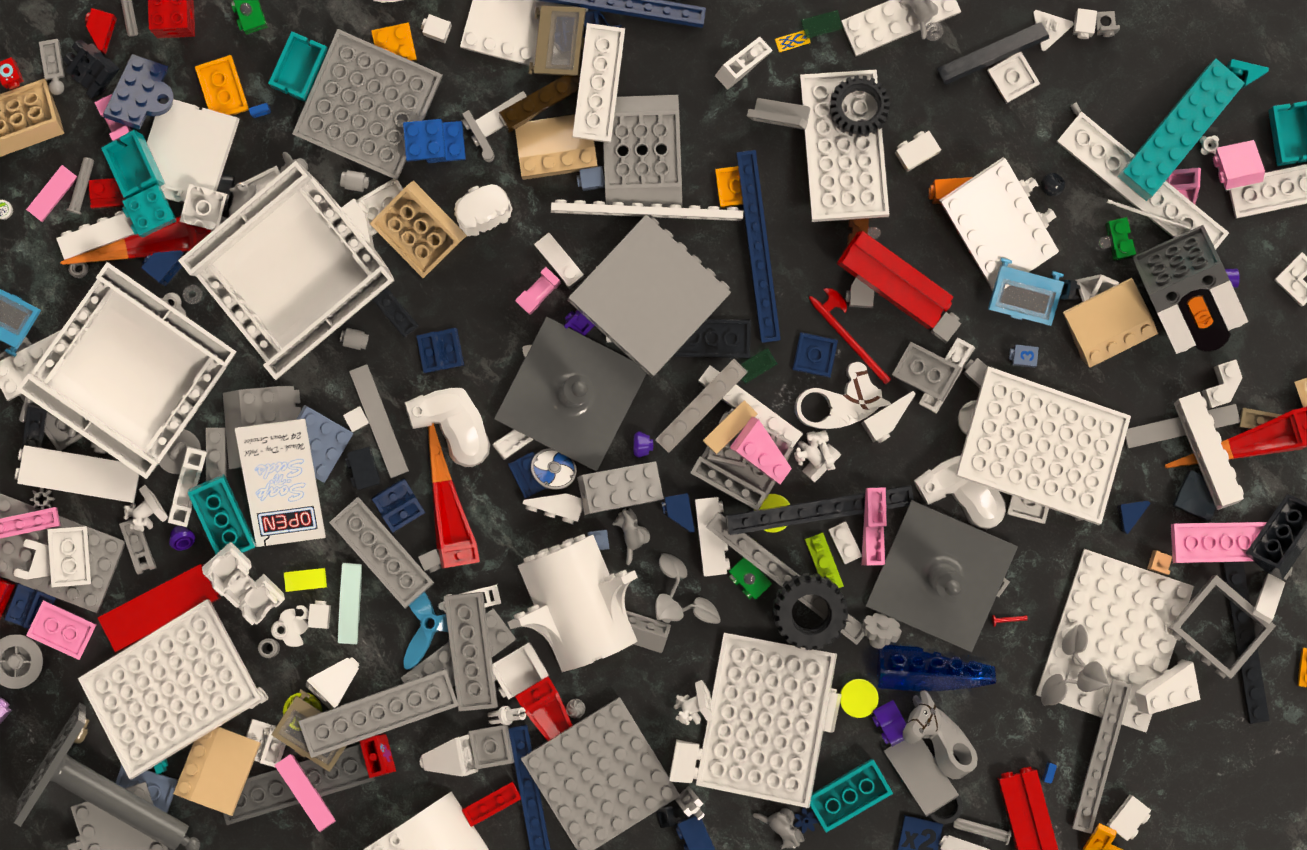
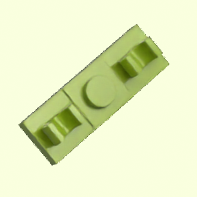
[805,533,844,588]

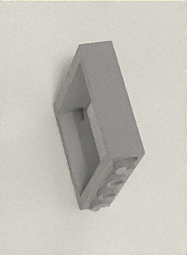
[1168,575,1276,679]

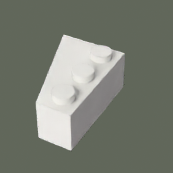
[1135,659,1200,714]

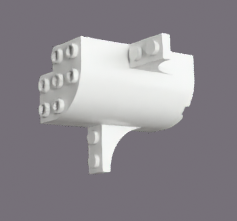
[508,534,638,672]

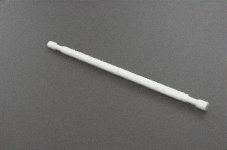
[1107,199,1194,231]

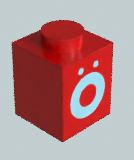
[0,57,24,89]

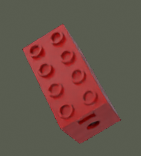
[148,0,195,38]

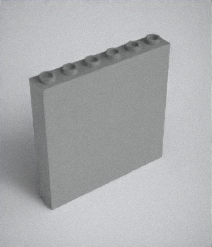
[567,215,731,378]

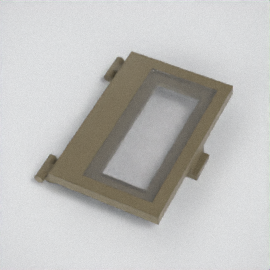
[528,6,586,76]
[271,689,346,772]

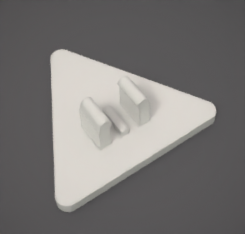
[1033,10,1074,51]

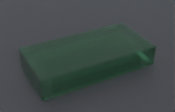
[801,10,843,39]
[740,348,778,384]

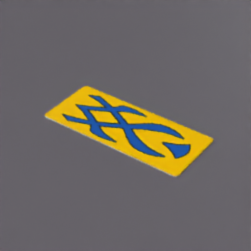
[775,30,811,52]

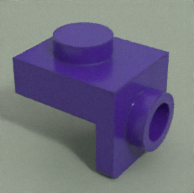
[564,310,595,336]

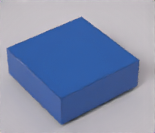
[249,103,271,118]
[1042,762,1057,784]

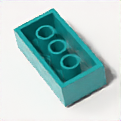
[188,474,256,554]
[810,759,893,833]

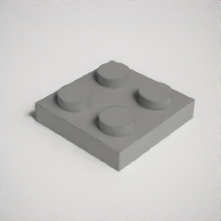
[469,725,514,769]

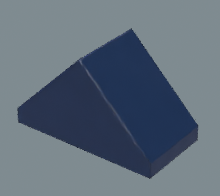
[1118,501,1150,534]

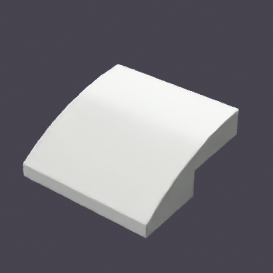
[246,719,290,767]

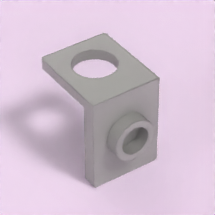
[1096,11,1120,37]

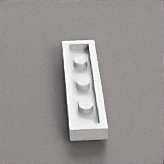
[919,337,975,414]

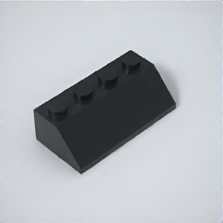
[1246,494,1307,580]

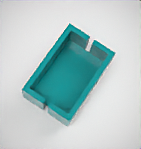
[268,31,328,102]
[1268,101,1307,166]
[101,130,165,199]

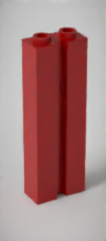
[836,231,953,329]
[98,564,221,652]
[997,766,1058,850]

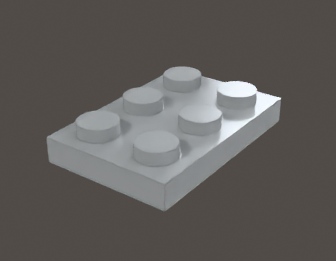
[892,342,962,402]

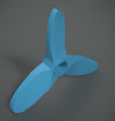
[404,592,448,670]

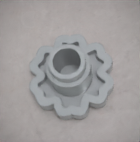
[862,613,902,649]

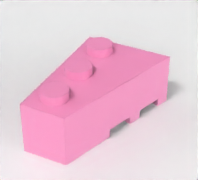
[730,417,792,484]

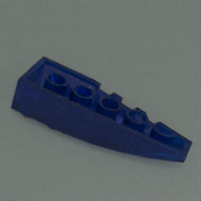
[877,645,996,691]

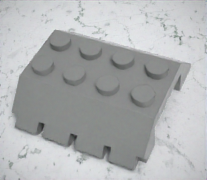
[223,386,301,469]
[691,409,794,510]

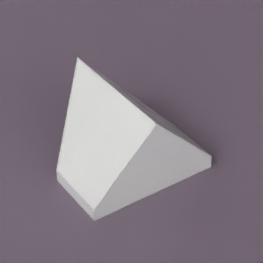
[1075,274,1119,302]

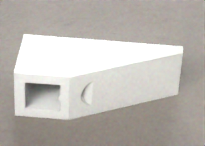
[523,494,583,524]

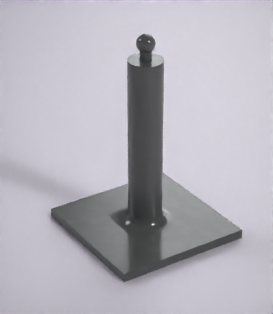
[494,317,647,472]
[865,500,1018,652]
[14,702,201,850]

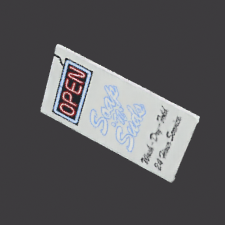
[235,419,326,547]

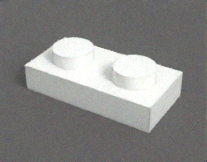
[828,522,862,564]

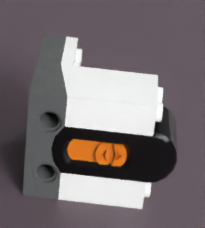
[1132,225,1248,354]

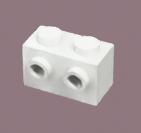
[895,131,941,172]
[1106,795,1151,841]

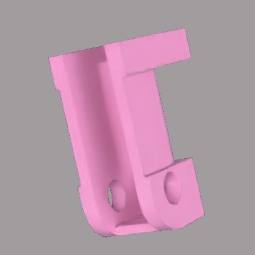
[95,94,132,142]
[515,267,561,315]

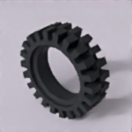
[830,75,890,137]

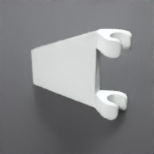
[14,539,51,579]

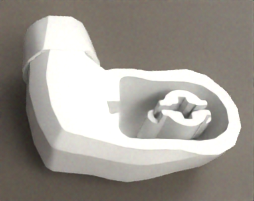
[405,388,490,467]
[914,455,1006,530]

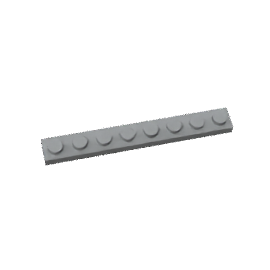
[1072,679,1132,833]

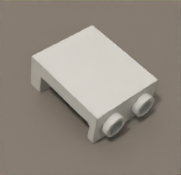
[492,642,549,699]

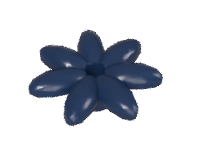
[794,808,819,833]

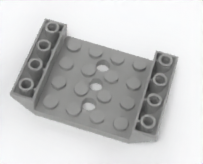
[603,95,682,208]

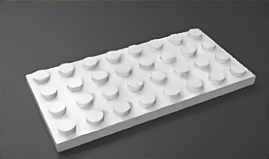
[800,70,889,222]

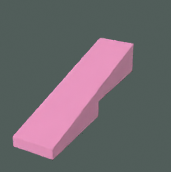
[861,488,887,565]
[275,754,336,832]

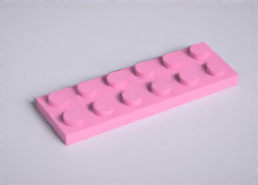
[1171,522,1267,563]

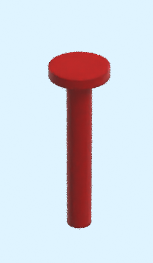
[992,615,1027,627]

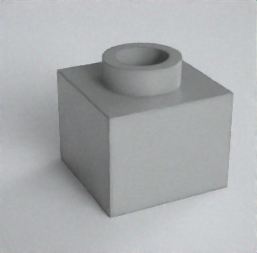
[419,549,441,573]

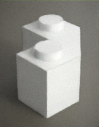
[1202,360,1242,409]

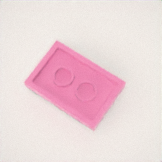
[26,600,97,660]

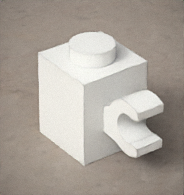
[296,600,331,629]

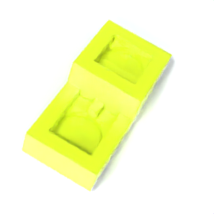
[284,568,327,592]

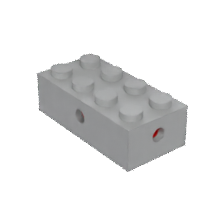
[577,462,664,515]

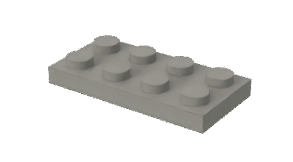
[884,739,959,817]

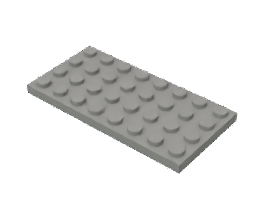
[0,493,126,613]

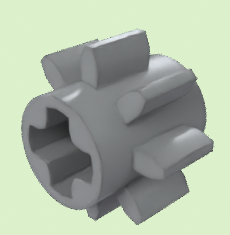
[30,488,55,510]

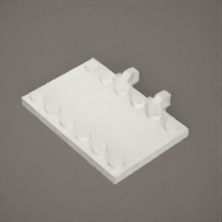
[460,0,589,66]
[939,157,1059,291]

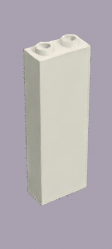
[15,445,139,503]

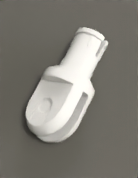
[488,706,526,725]

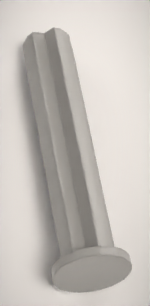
[121,0,138,37]
[66,157,94,215]
[953,818,1012,845]

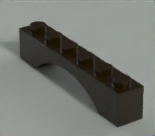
[499,67,581,133]

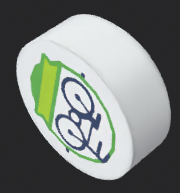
[0,200,13,220]

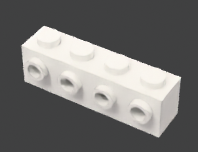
[695,497,730,577]

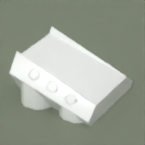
[180,184,227,230]

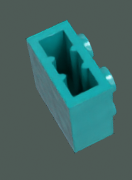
[122,185,177,238]

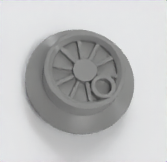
[0,635,43,689]

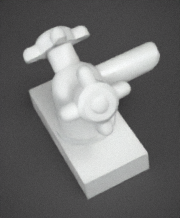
[794,435,841,482]
[124,485,169,532]
[674,680,715,725]

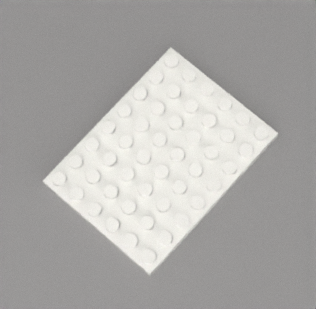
[955,367,1131,525]
[1035,549,1194,732]
[78,599,263,779]
[696,633,837,808]

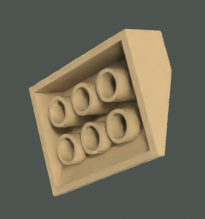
[0,78,64,157]
[515,115,598,180]
[370,180,467,278]
[1063,278,1158,368]
[173,727,261,816]

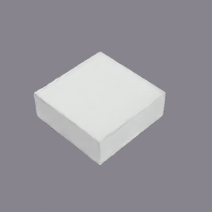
[343,406,369,432]

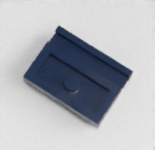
[508,452,546,499]

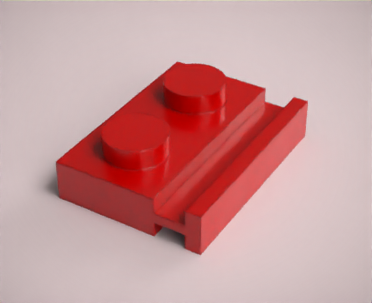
[89,178,126,209]

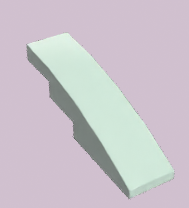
[338,563,362,644]

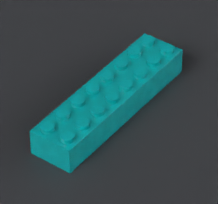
[1117,59,1245,201]

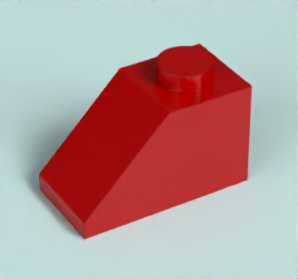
[85,8,117,54]

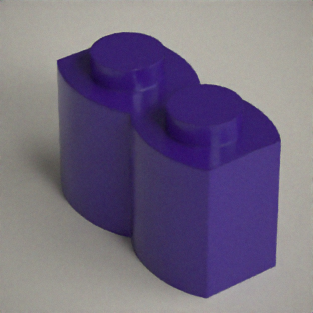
[872,700,906,747]

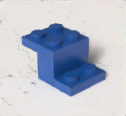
[403,119,466,163]

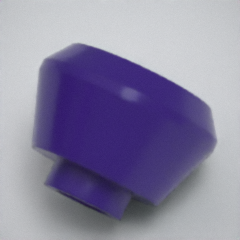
[634,432,653,458]
[169,526,195,550]

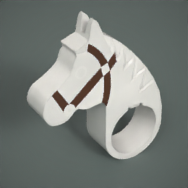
[795,362,891,429]

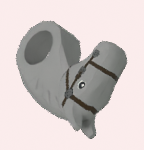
[903,690,978,779]

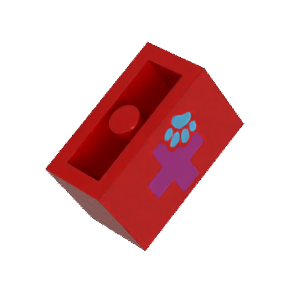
[360,734,396,778]

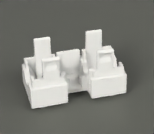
[202,542,285,625]

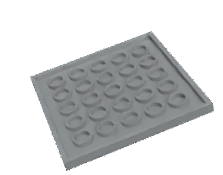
[292,29,443,180]
[521,697,680,850]

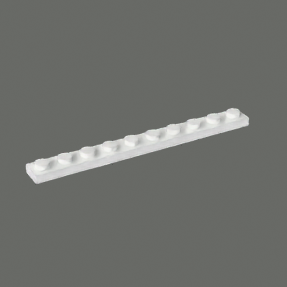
[551,200,743,221]

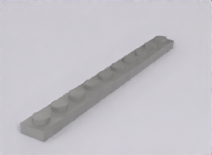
[706,512,865,645]

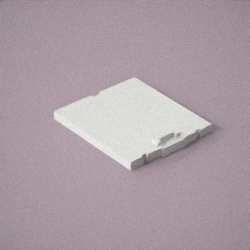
[147,98,240,203]

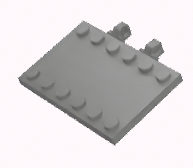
[67,781,169,850]

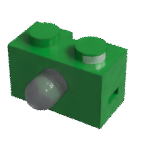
[231,0,268,35]
[1098,217,1136,261]
[729,558,772,600]

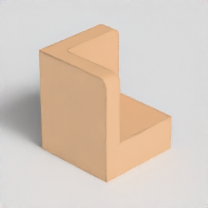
[1147,550,1172,575]

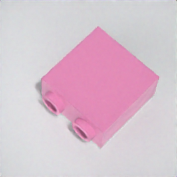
[1213,140,1265,191]

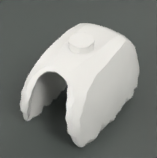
[454,184,512,236]

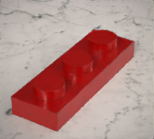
[462,781,521,827]

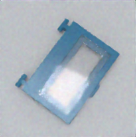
[988,258,1064,326]
[0,289,41,357]

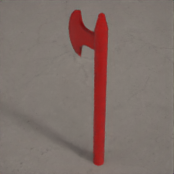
[809,288,891,385]

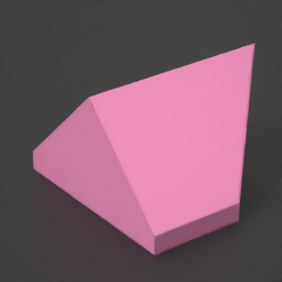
[1166,168,1201,204]

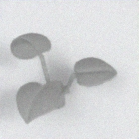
[655,553,721,624]
[1041,624,1109,706]

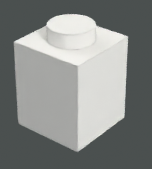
[1073,8,1097,39]
[421,14,452,43]

